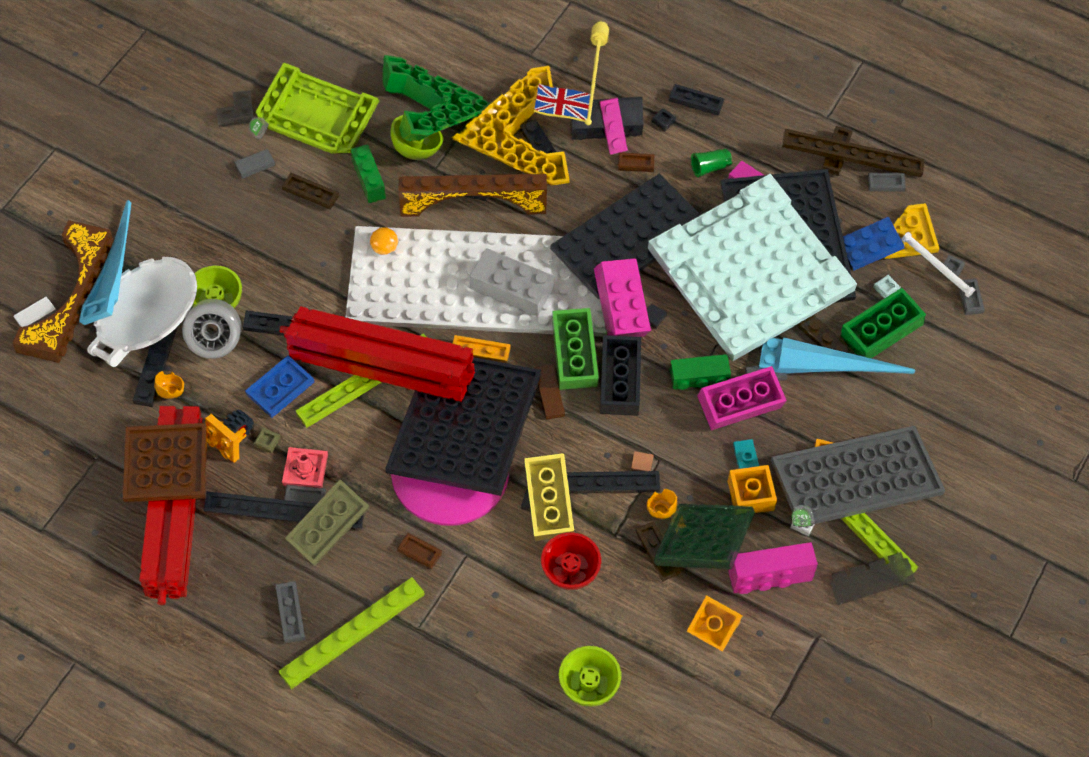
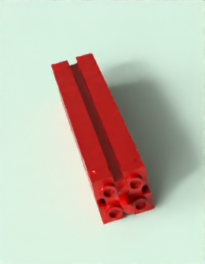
[280,306,475,402]
[139,406,204,605]

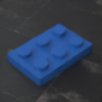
[843,217,904,271]
[245,356,315,418]

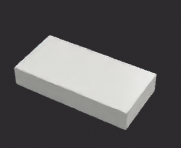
[14,297,56,327]

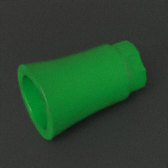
[691,149,732,178]

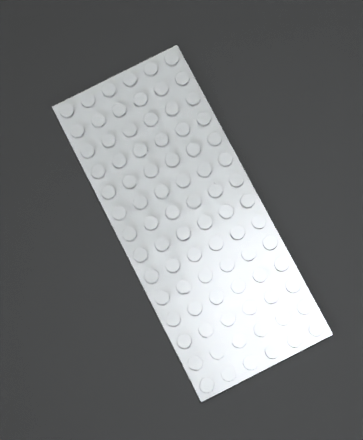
[346,226,607,337]

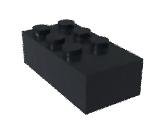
[600,335,641,416]

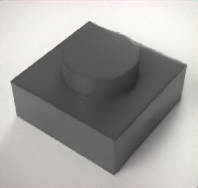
[944,255,965,276]

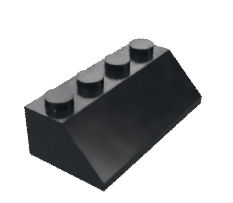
[570,96,644,140]

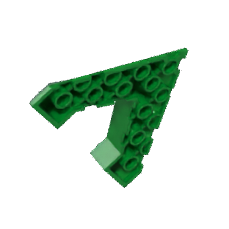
[383,55,491,141]

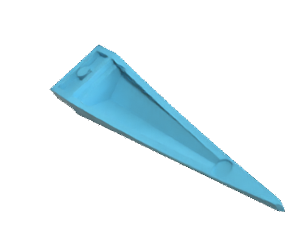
[79,200,131,325]
[759,338,915,374]

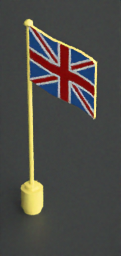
[534,21,609,125]

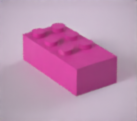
[594,259,651,337]
[697,366,787,431]
[728,542,817,594]

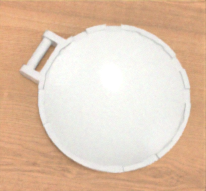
[87,257,197,367]

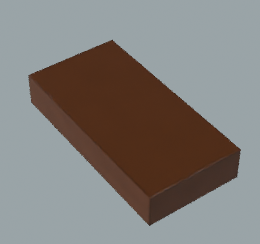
[618,152,655,172]
[397,533,442,569]

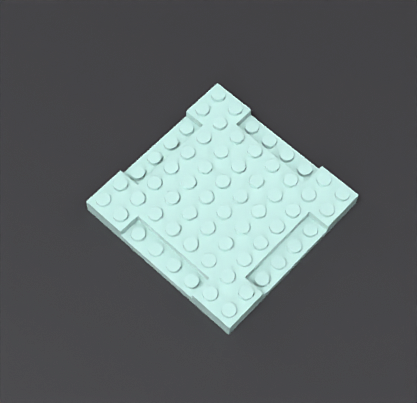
[648,174,857,362]

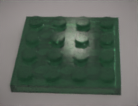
[654,504,755,570]

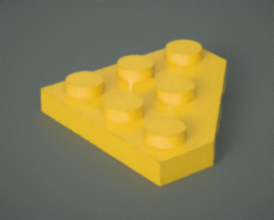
[884,203,940,259]

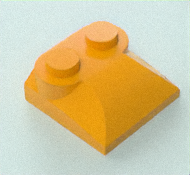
[687,595,743,652]

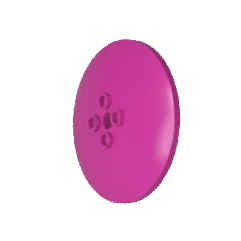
[391,473,509,526]

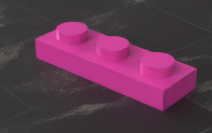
[599,97,628,155]

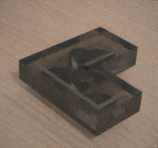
[216,90,254,127]

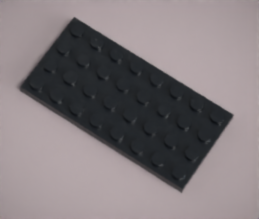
[550,173,701,300]

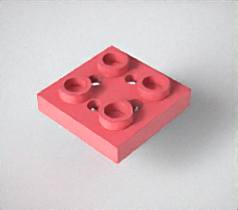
[282,447,328,488]

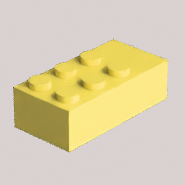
[524,453,574,541]

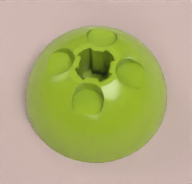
[390,115,443,160]
[192,266,242,308]
[559,646,621,707]

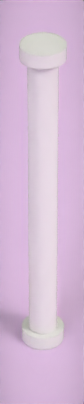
[901,232,975,298]

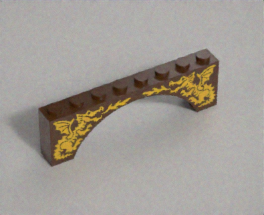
[399,174,547,217]
[12,220,114,363]

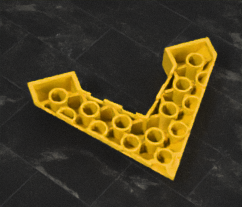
[452,66,570,185]

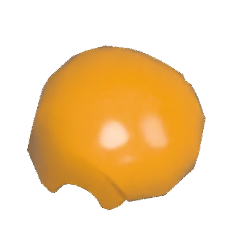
[370,227,399,255]
[154,371,184,399]
[647,489,677,519]

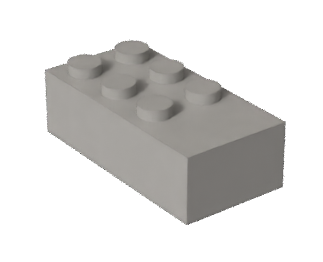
[470,248,554,317]

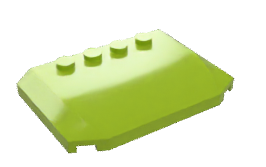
[255,62,379,154]

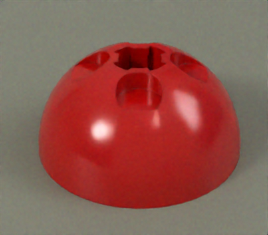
[541,532,601,590]

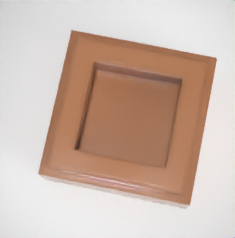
[631,451,654,471]

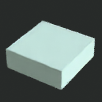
[874,275,900,299]

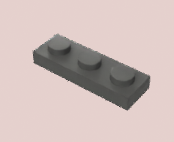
[276,581,305,644]

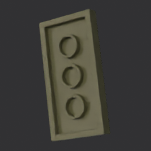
[285,480,370,566]

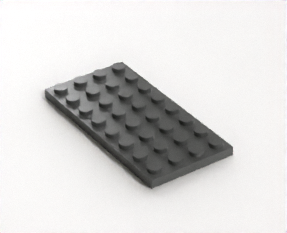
[771,426,945,528]

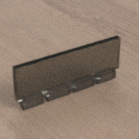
[830,552,916,605]

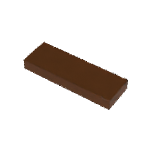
[534,364,565,420]

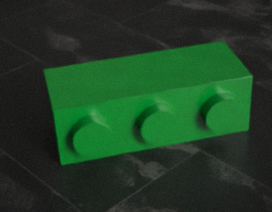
[351,144,386,204]
[669,354,731,390]

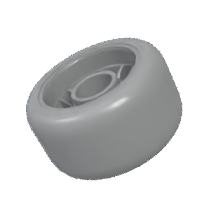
[182,299,241,359]

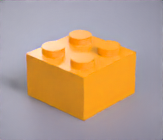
[727,465,777,516]

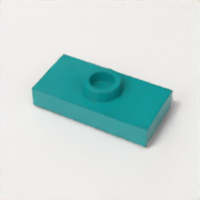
[733,439,759,469]

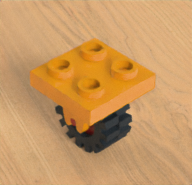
[205,409,254,463]

